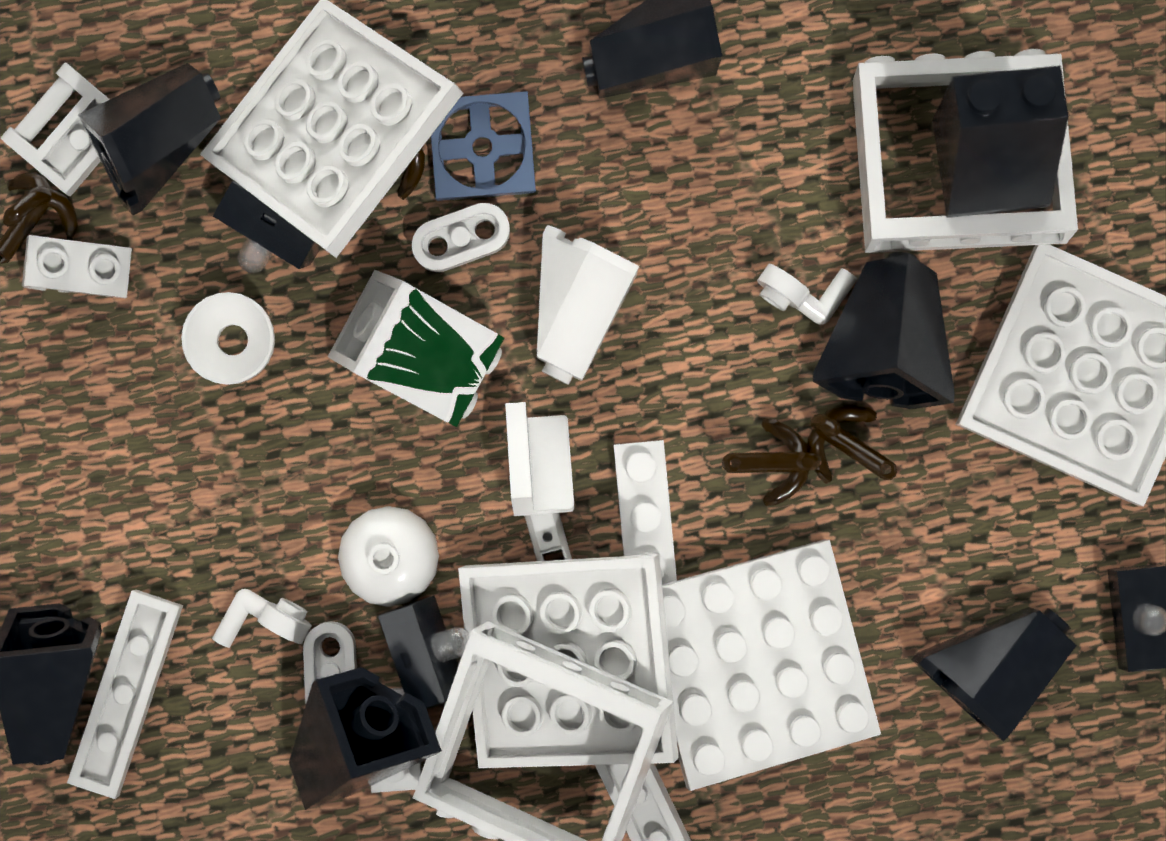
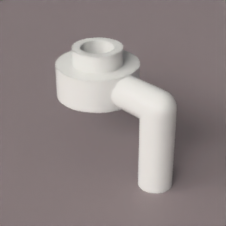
[757,264,858,325]
[212,589,312,648]

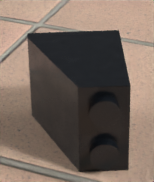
[932,65,1069,218]

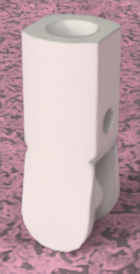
[524,513,572,561]

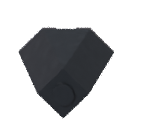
[582,0,723,99]
[78,63,221,215]
[813,252,955,409]
[0,603,102,765]
[911,607,1077,742]
[289,667,442,810]

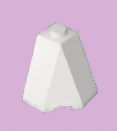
[537,225,639,385]

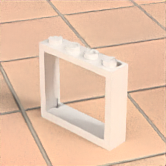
[853,49,1078,253]
[413,621,674,841]

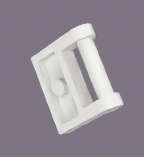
[0,62,110,197]

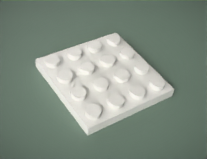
[200,0,464,258]
[955,244,1166,507]
[662,539,881,791]
[458,554,678,768]

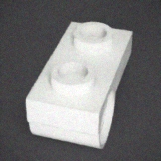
[22,235,132,298]

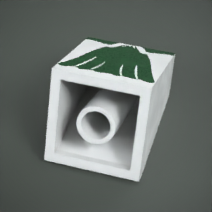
[328,270,505,427]

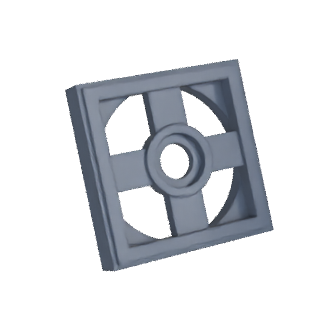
[431,91,536,201]

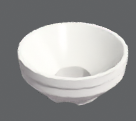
[181,292,275,385]

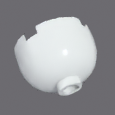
[338,506,439,607]

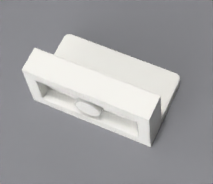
[505,402,574,516]

